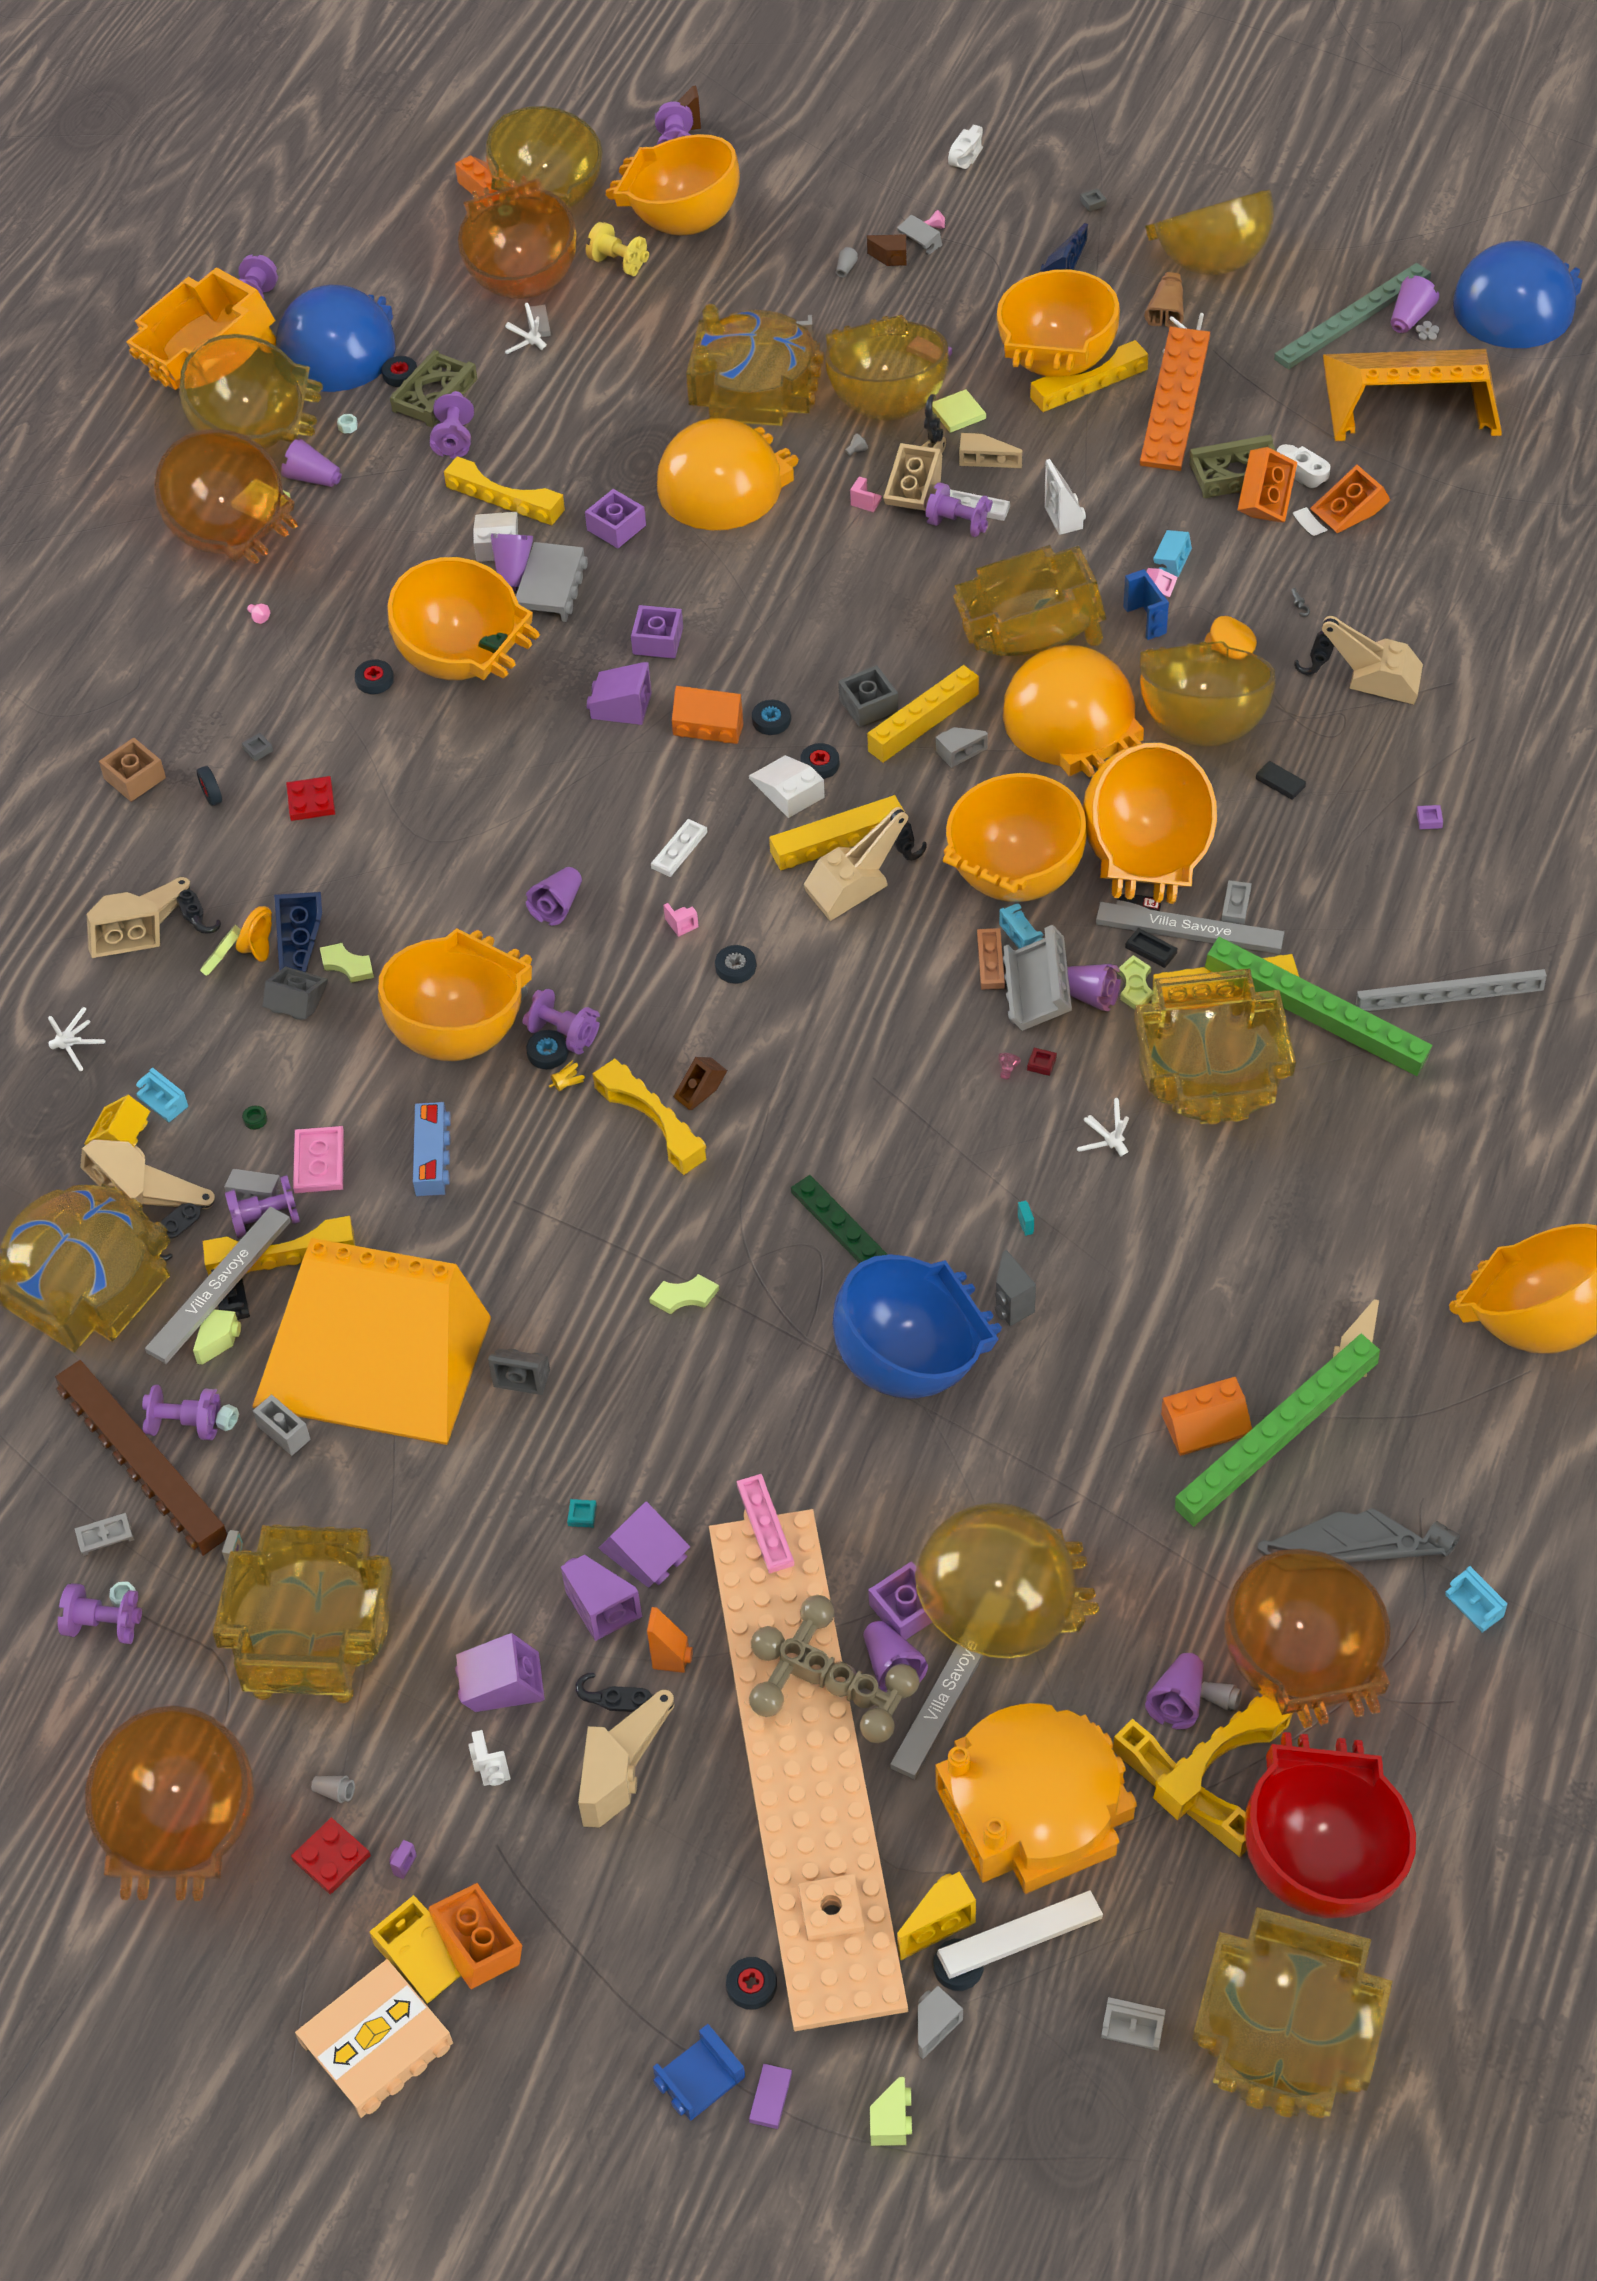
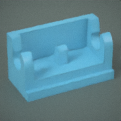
[1153,530,1192,577]
[999,904,1044,949]
[136,1068,188,1122]
[1445,1566,1507,1633]

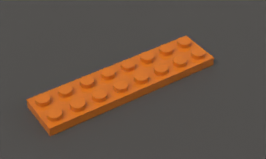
[1140,326,1210,471]

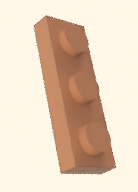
[977,928,1005,990]

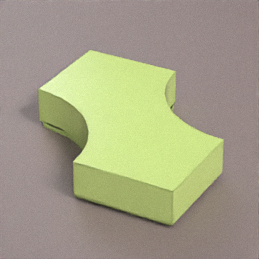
[200,925,241,976]
[320,943,374,983]
[1118,955,1154,1012]
[649,1274,719,1314]

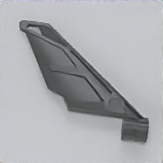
[1257,1508,1460,1568]

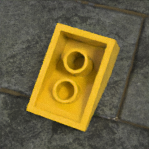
[897,1871,976,1960]

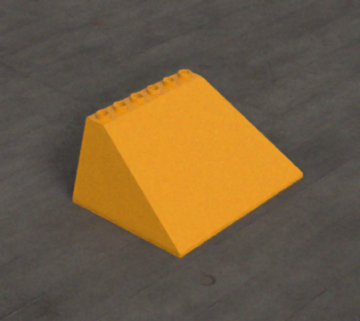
[1323,349,1502,441]
[253,1238,491,1445]

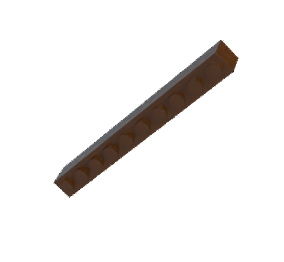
[55,1360,227,1556]

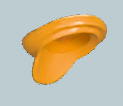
[1204,616,1257,659]
[236,906,272,962]

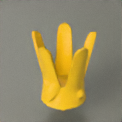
[549,1060,585,1092]

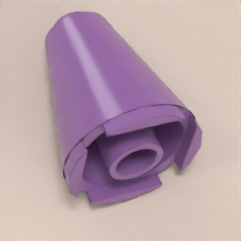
[1390,276,1439,333]
[281,438,342,487]
[491,533,533,591]
[526,867,582,926]
[1067,964,1121,1011]
[863,1621,928,1692]
[1145,1653,1204,1729]

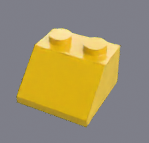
[84,1095,151,1147]

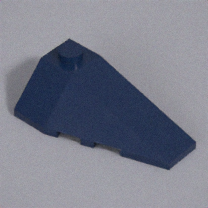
[1040,223,1088,272]
[274,892,322,972]

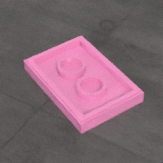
[293,1126,344,1193]

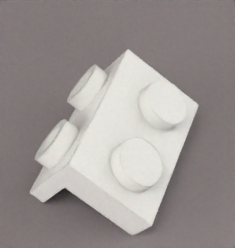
[468,1730,510,1786]

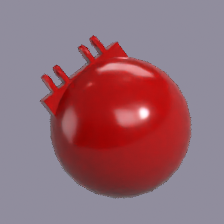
[1244,1732,1416,1918]

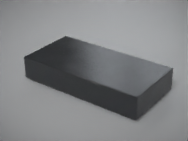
[1256,761,1306,800]
[1125,928,1178,968]

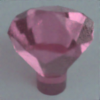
[998,1053,1021,1079]

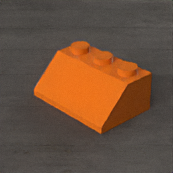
[455,155,522,207]
[1237,447,1298,522]
[672,686,743,744]
[1161,1377,1252,1456]

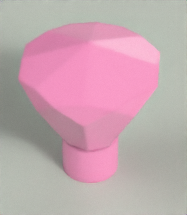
[924,210,945,229]
[247,604,270,624]

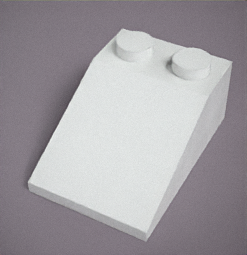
[1045,459,1086,535]
[473,512,518,562]
[749,755,825,818]

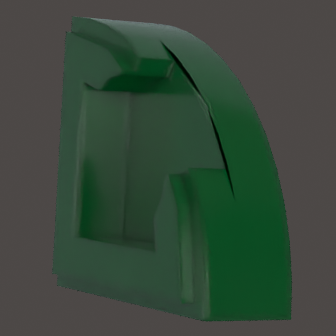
[478,633,508,653]

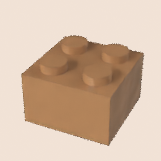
[99,738,166,802]

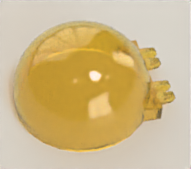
[486,106,603,215]
[1145,189,1274,275]
[825,315,949,421]
[179,334,323,453]
[1140,641,1275,747]
[915,1502,1100,1658]

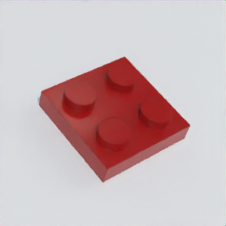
[286,776,335,821]
[291,1817,371,1895]

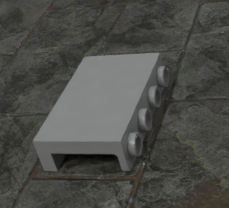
[516,542,588,622]
[1003,925,1072,1031]

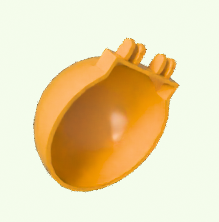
[606,134,740,236]
[997,270,1120,377]
[657,418,799,530]
[387,557,540,680]
[1003,645,1144,777]
[1082,743,1217,904]
[378,928,532,1061]
[1449,1224,1597,1354]

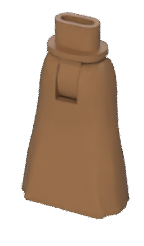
[1144,272,1184,327]

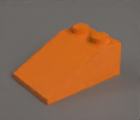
[1310,465,1391,533]
[428,1883,522,1989]

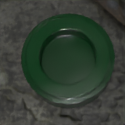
[242,1105,267,1130]

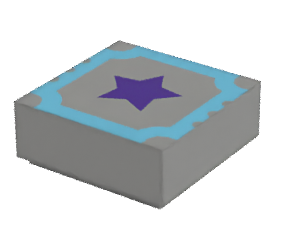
[222,1530,243,1567]

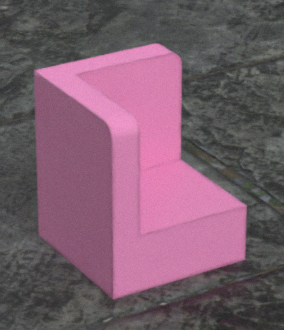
[850,477,882,512]
[1147,568,1178,597]
[663,903,698,937]

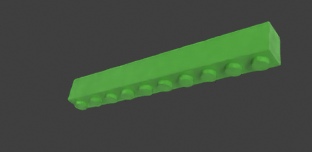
[1205,937,1432,1076]
[1175,1333,1380,1527]

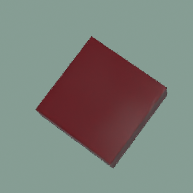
[1027,1047,1057,1076]

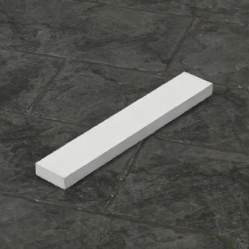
[937,1891,1103,1979]

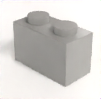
[253,1394,311,1456]

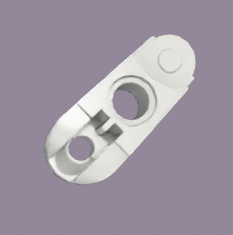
[948,125,983,169]
[1277,444,1330,488]

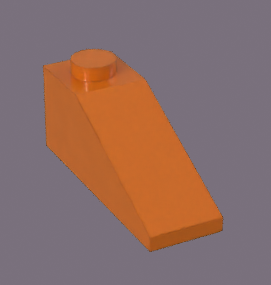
[647,1607,693,1673]

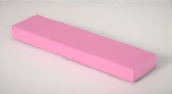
[737,1474,794,1573]

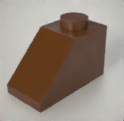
[677,85,701,130]
[867,234,907,266]
[673,1057,728,1110]

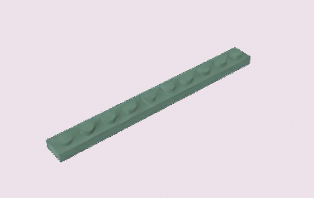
[1274,263,1431,370]

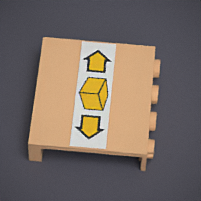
[295,1959,453,2118]

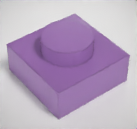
[1416,805,1443,829]
[389,1840,417,1879]

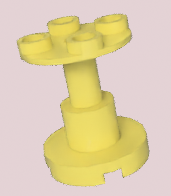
[586,222,649,276]

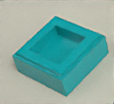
[1017,1200,1034,1236]
[567,1499,597,1528]

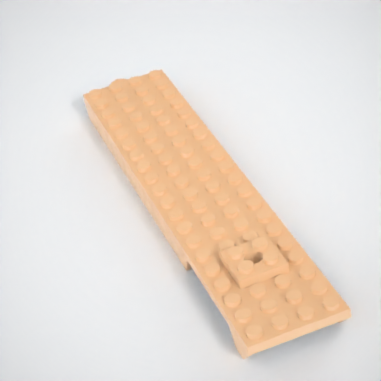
[709,1509,908,2032]

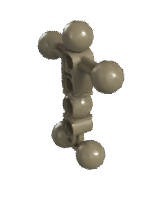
[749,1595,920,1744]

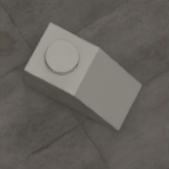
[936,727,988,768]
[918,1986,963,2059]

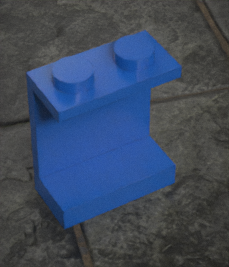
[1123,569,1169,640]
[653,2024,745,2121]

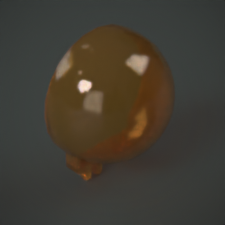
[458,175,577,299]
[154,429,298,564]
[1224,1549,1390,1728]
[85,1705,254,1901]

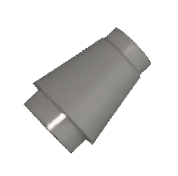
[836,247,858,278]
[1201,1681,1242,1711]
[311,1776,355,1803]

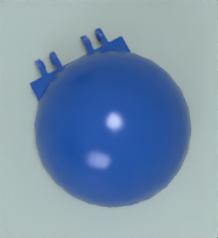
[1453,240,1582,348]
[276,284,396,392]
[832,1254,1002,1399]

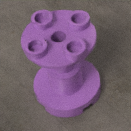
[655,102,693,145]
[239,254,278,300]
[430,391,474,459]
[926,482,993,537]
[523,989,600,1054]
[225,1175,300,1238]
[142,1385,221,1440]
[58,1583,142,1644]

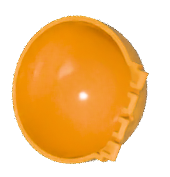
[943,773,1086,902]

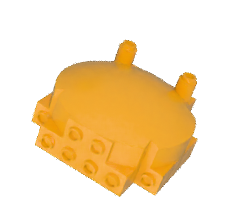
[126,267,276,390]
[935,1703,1137,1894]

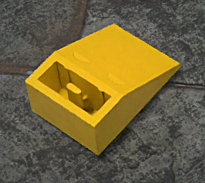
[370,1895,461,2004]

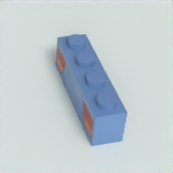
[413,1102,451,1196]

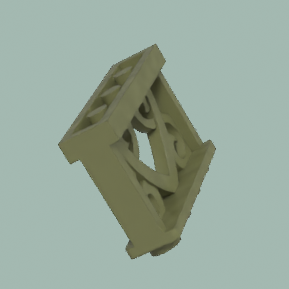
[390,350,477,428]
[1189,435,1276,498]

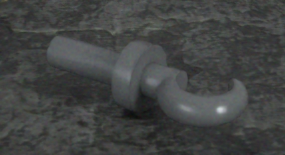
[1291,588,1310,617]

